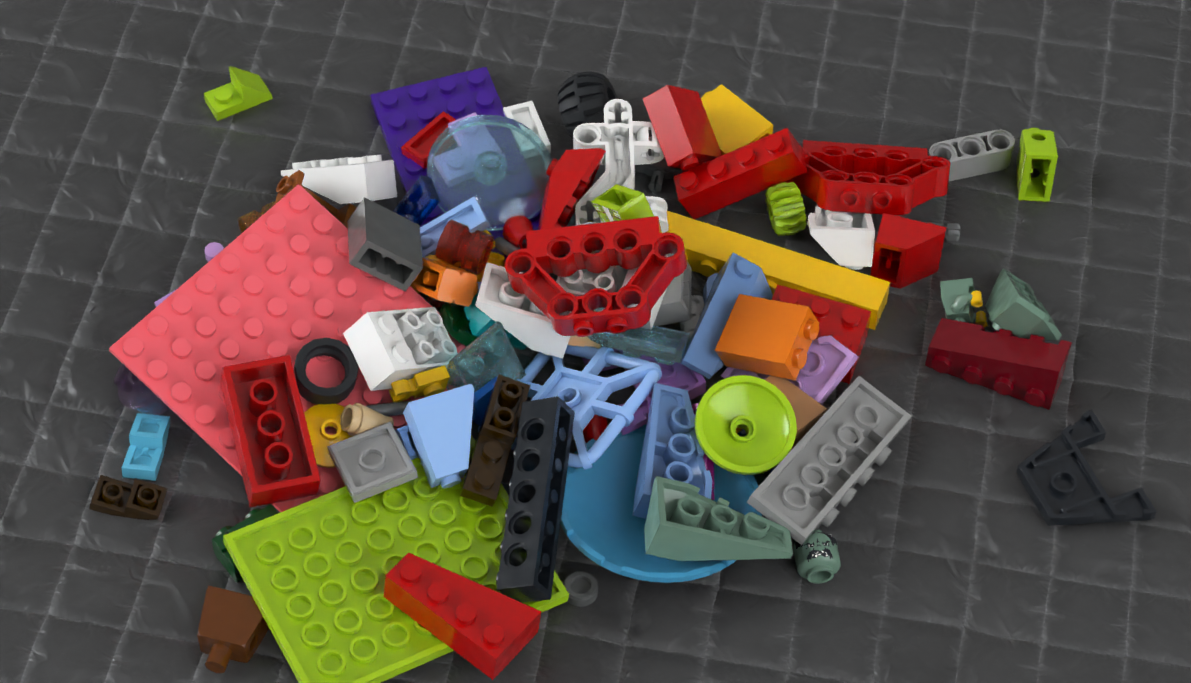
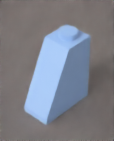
[403,383,474,489]

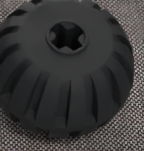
[558,71,618,140]

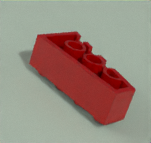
[384,553,542,680]

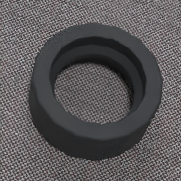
[294,338,358,405]

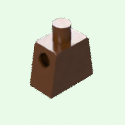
[197,585,269,673]

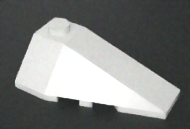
[808,205,875,270]

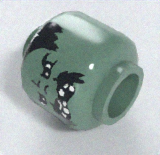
[793,530,841,584]

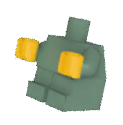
[940,278,987,327]

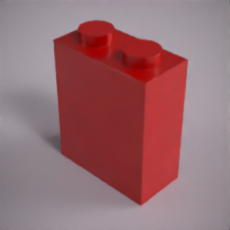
[643,85,722,171]

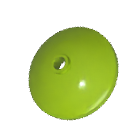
[695,375,797,475]

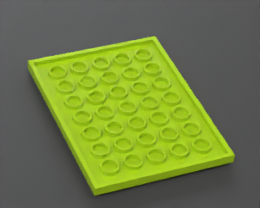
[223,436,569,683]

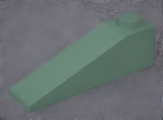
[644,476,793,561]

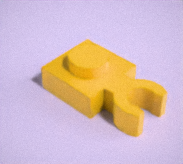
[389,365,450,402]

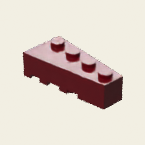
[925,318,1072,410]

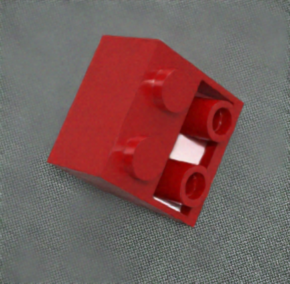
[870,213,947,289]

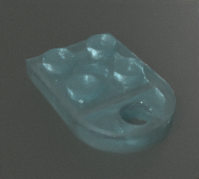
[588,325,690,365]

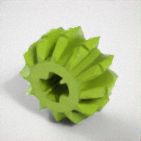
[765,182,807,236]

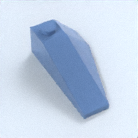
[680,252,773,379]
[632,383,713,519]

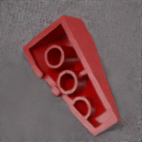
[538,148,606,230]

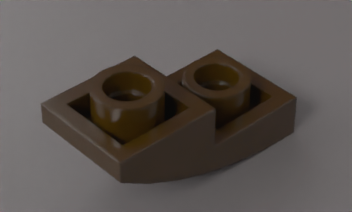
[89,475,168,520]

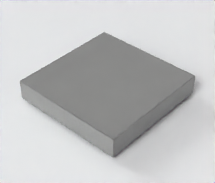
[327,422,418,503]

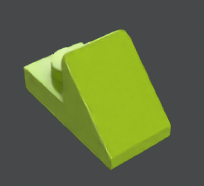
[204,66,273,121]

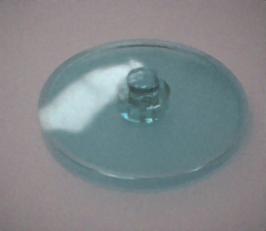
[427,115,552,231]

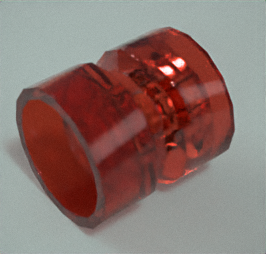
[435,219,494,275]

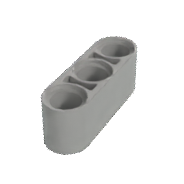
[928,129,1015,181]

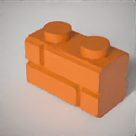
[410,257,478,307]

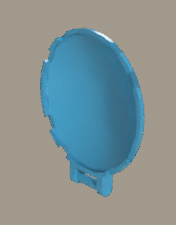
[560,424,762,583]

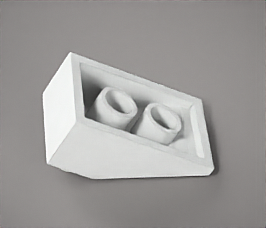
[475,262,571,359]

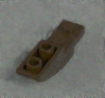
[460,374,530,507]

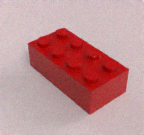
[220,355,321,508]

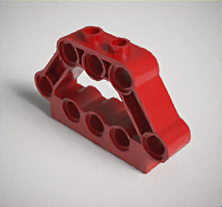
[785,140,951,215]
[505,216,687,337]

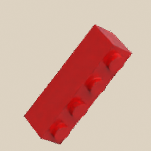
[673,128,808,219]

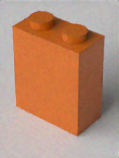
[715,294,819,381]

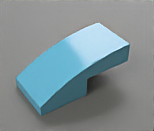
[121,413,170,481]

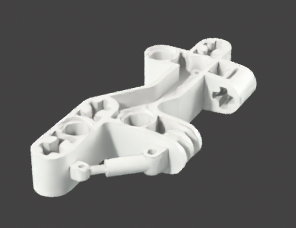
[573,99,669,233]

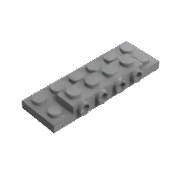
[747,376,912,545]

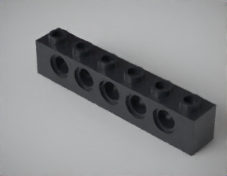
[496,396,575,603]

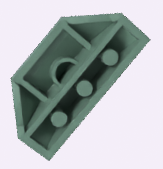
[985,268,1062,340]

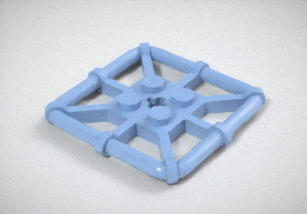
[478,345,662,470]

